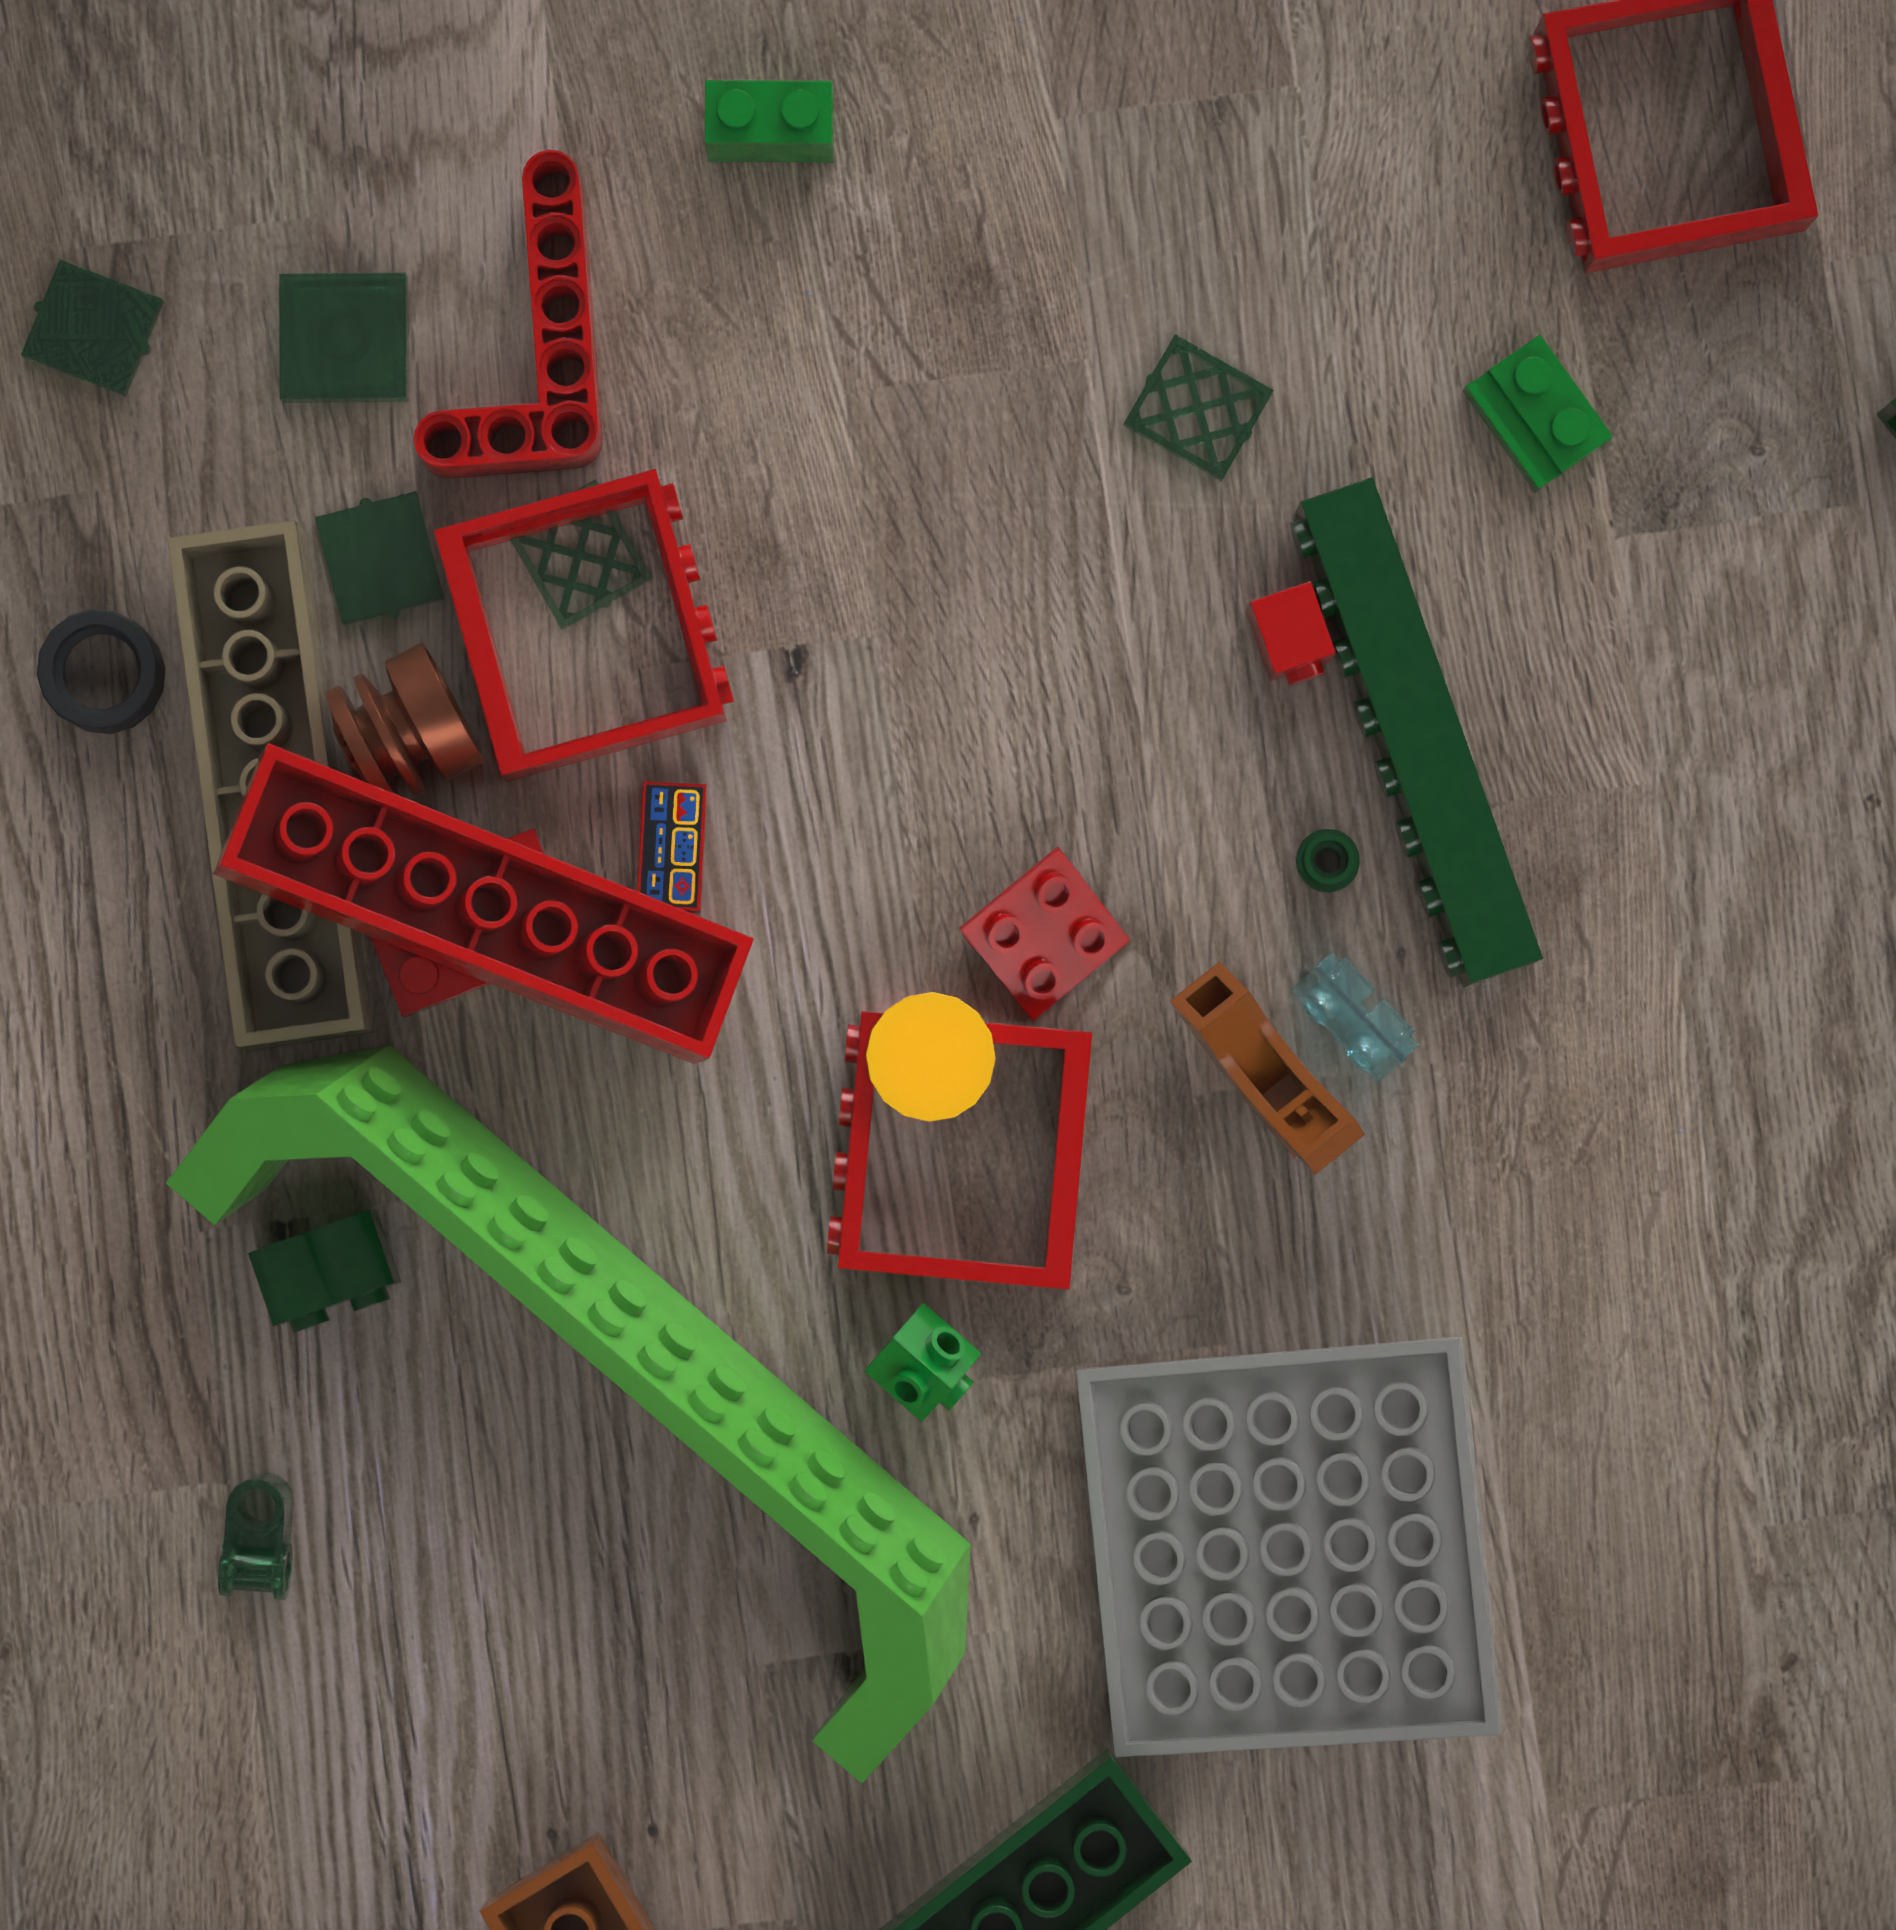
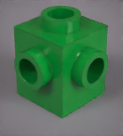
[864,1302,982,1422]

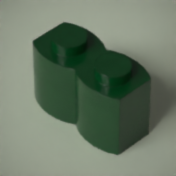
[248,1210,401,1333]

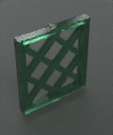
[1123,334,1274,482]
[510,479,653,630]

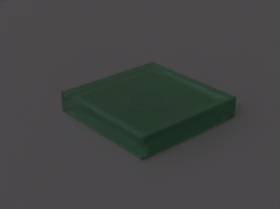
[279,272,409,403]

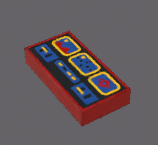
[637,781,708,913]

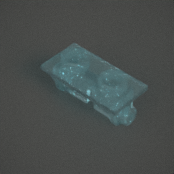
[1291,952,1419,1082]

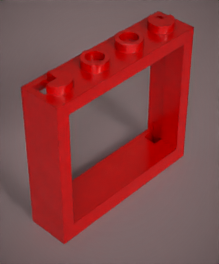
[1529,0,1818,274]
[434,469,734,782]
[827,1011,1093,1290]

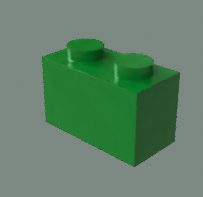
[705,80,834,163]

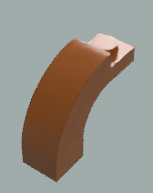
[1170,961,1366,1175]

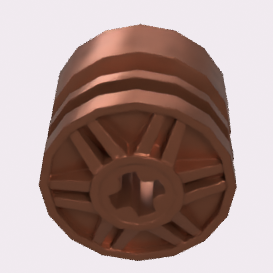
[325,642,485,797]

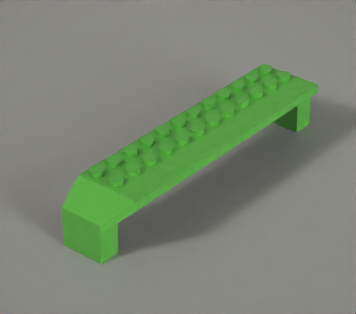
[166,1044,971,1784]

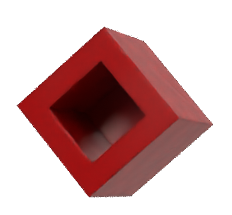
[1246,581,1336,686]

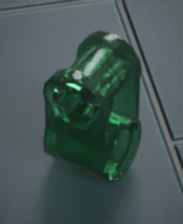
[218,1472,294,1600]

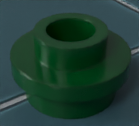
[1295,829,1360,893]

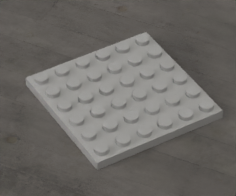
[1076,1336,1503,1758]

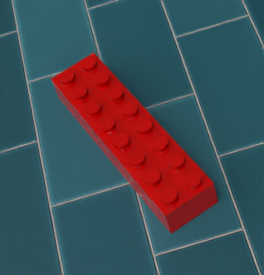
[213,743,754,1064]

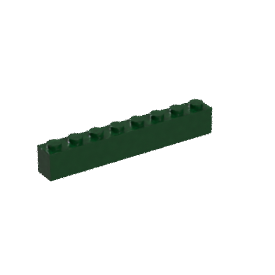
[1290,477,1543,987]

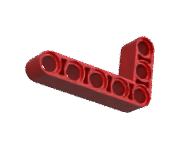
[413,149,603,479]

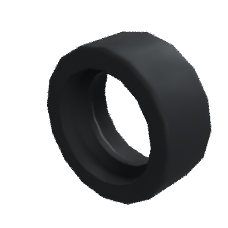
[37,609,166,734]

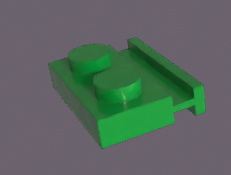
[1462,334,1613,493]

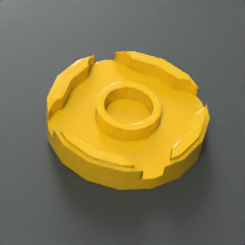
[866,992,996,1122]

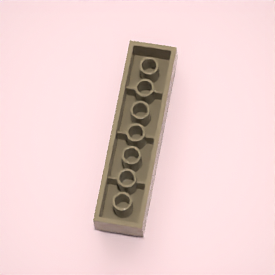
[167,520,374,1051]

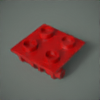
[959,846,1131,1021]

